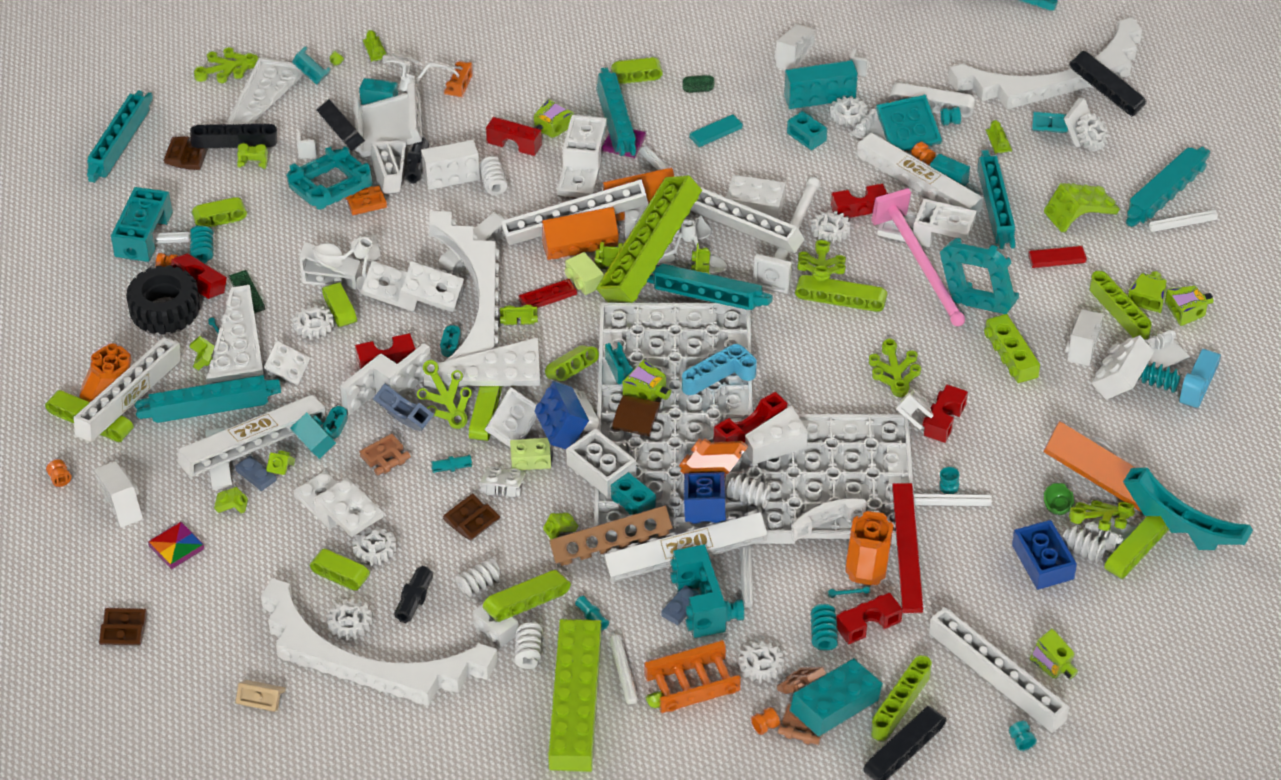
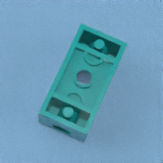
[111,187,173,262]
[670,544,726,639]

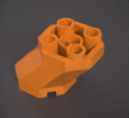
[79,343,132,402]
[679,438,748,477]
[845,511,894,585]

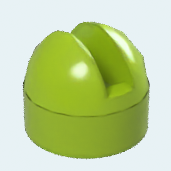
[329,51,344,66]
[645,691,663,708]

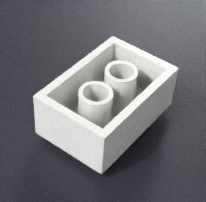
[421,140,480,190]
[726,175,786,219]
[1091,335,1154,399]
[566,429,636,497]

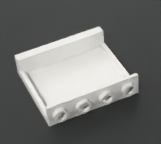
[353,82,422,158]

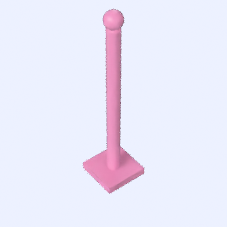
[871,188,965,326]

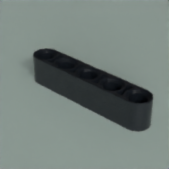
[1070,51,1146,116]
[316,99,365,151]
[190,124,277,148]
[863,706,947,780]

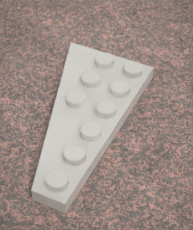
[226,58,304,124]
[206,285,264,384]
[424,338,540,386]

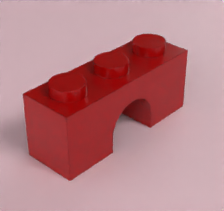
[486,117,542,156]
[831,184,888,218]
[171,253,227,299]
[355,333,416,369]
[922,384,968,443]
[836,592,902,645]

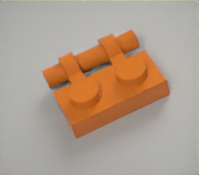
[345,185,387,216]

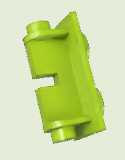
[362,30,387,62]
[985,120,1012,154]
[691,243,710,274]
[500,305,538,325]

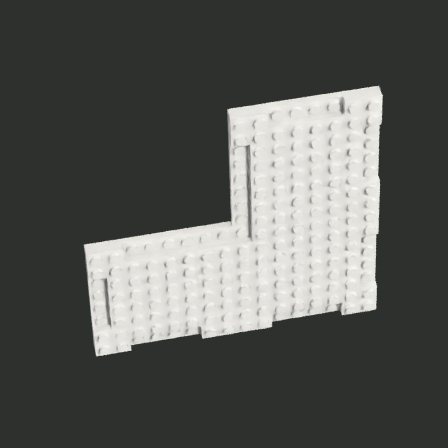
[594,303,917,544]

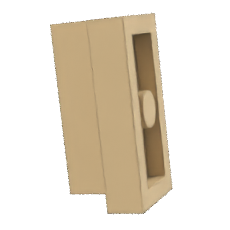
[235,680,286,712]

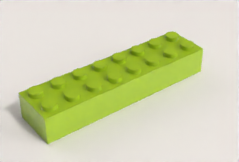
[596,175,702,303]
[548,619,601,772]

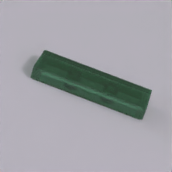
[229,270,265,313]

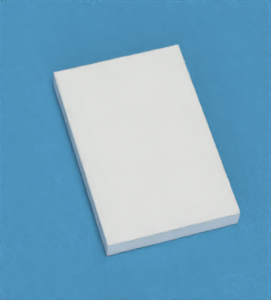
[485,387,537,448]

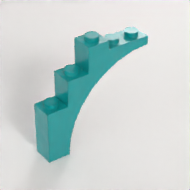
[1123,468,1253,550]

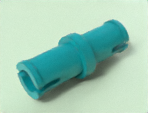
[431,455,472,474]
[575,596,609,631]

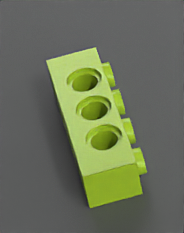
[984,314,1040,383]

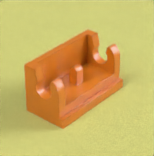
[444,62,473,97]

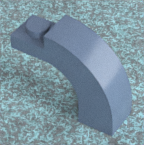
[373,383,434,431]

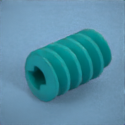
[190,226,214,264]
[1138,362,1182,393]
[810,604,838,651]

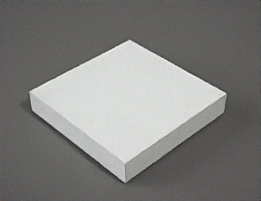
[1064,98,1090,147]

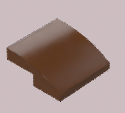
[163,136,208,170]
[612,395,661,437]
[443,493,501,541]
[99,608,147,646]

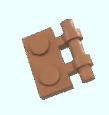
[359,434,411,476]
[777,667,826,694]
[778,704,823,745]

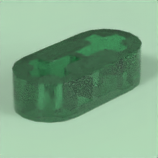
[682,75,715,93]

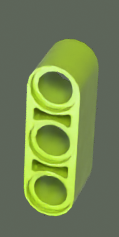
[611,57,663,84]
[192,197,247,227]
[322,282,357,327]
[545,345,599,381]
[309,549,370,591]

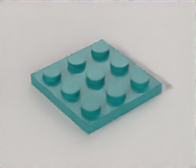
[875,95,942,152]

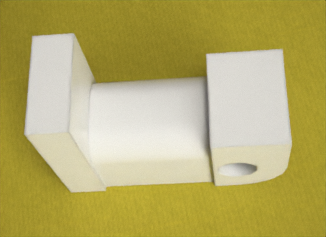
[895,389,934,430]

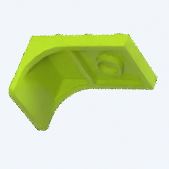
[1044,183,1120,233]

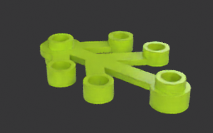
[194,47,258,83]
[797,240,846,281]
[868,338,921,397]
[417,360,472,429]
[1069,500,1135,531]

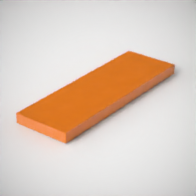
[1043,421,1142,512]

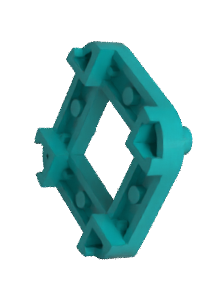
[286,146,372,210]
[940,238,1019,314]

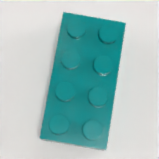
[784,60,858,110]
[790,658,883,737]

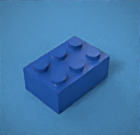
[534,381,589,449]
[684,472,726,523]
[1012,520,1077,590]

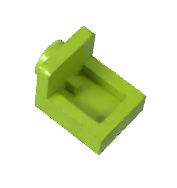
[189,336,215,371]
[266,450,295,475]
[214,487,248,514]
[543,513,579,539]

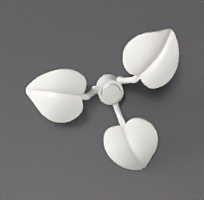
[382,53,459,92]
[657,216,727,275]
[312,235,384,293]

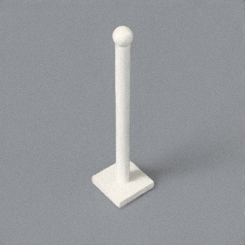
[753,177,821,294]

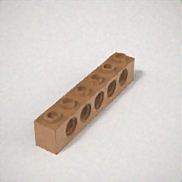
[549,505,673,566]

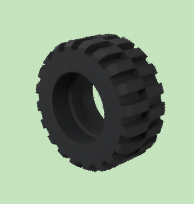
[126,265,200,335]

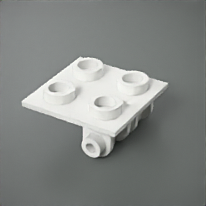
[851,108,887,141]
[1145,329,1190,369]
[264,341,310,386]
[480,466,526,498]
[1084,517,1136,553]

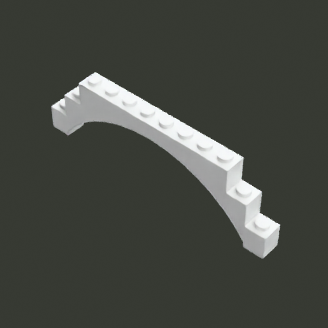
[948,17,1142,110]
[424,211,499,397]
[261,578,498,706]

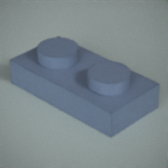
[235,456,276,492]
[661,585,702,626]

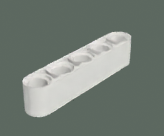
[889,83,976,118]
[438,213,506,275]

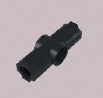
[405,137,429,183]
[394,566,433,623]

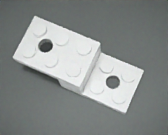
[557,115,607,198]
[877,199,977,248]
[361,261,464,312]
[340,343,431,415]
[293,471,384,537]

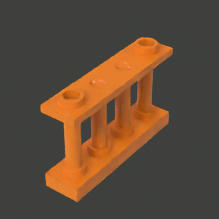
[644,640,741,714]

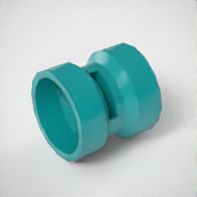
[940,107,961,126]
[940,467,959,494]
[725,600,744,622]
[1008,721,1037,751]

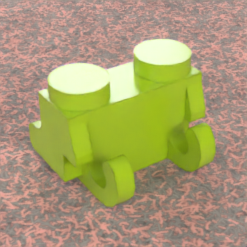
[237,144,268,169]
[595,242,623,269]

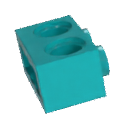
[787,111,827,151]
[1031,112,1068,133]
[611,472,656,515]

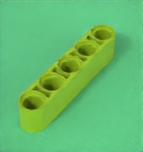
[1090,271,1152,340]
[795,275,888,312]
[469,386,503,441]
[45,390,134,442]
[1104,516,1169,579]
[482,570,571,622]
[871,655,932,741]

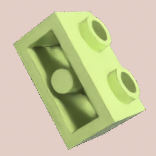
[564,252,604,295]
[510,438,551,471]

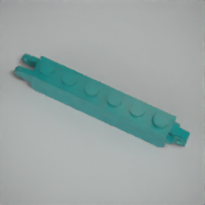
[596,68,636,156]
[87,90,153,183]
[1126,146,1211,227]
[977,150,1016,249]
[647,264,773,310]
[134,375,281,423]

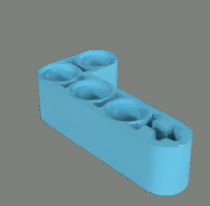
[682,344,757,395]
[1179,349,1221,408]

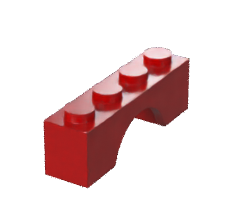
[713,392,788,443]

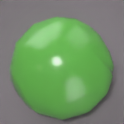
[1044,483,1075,515]

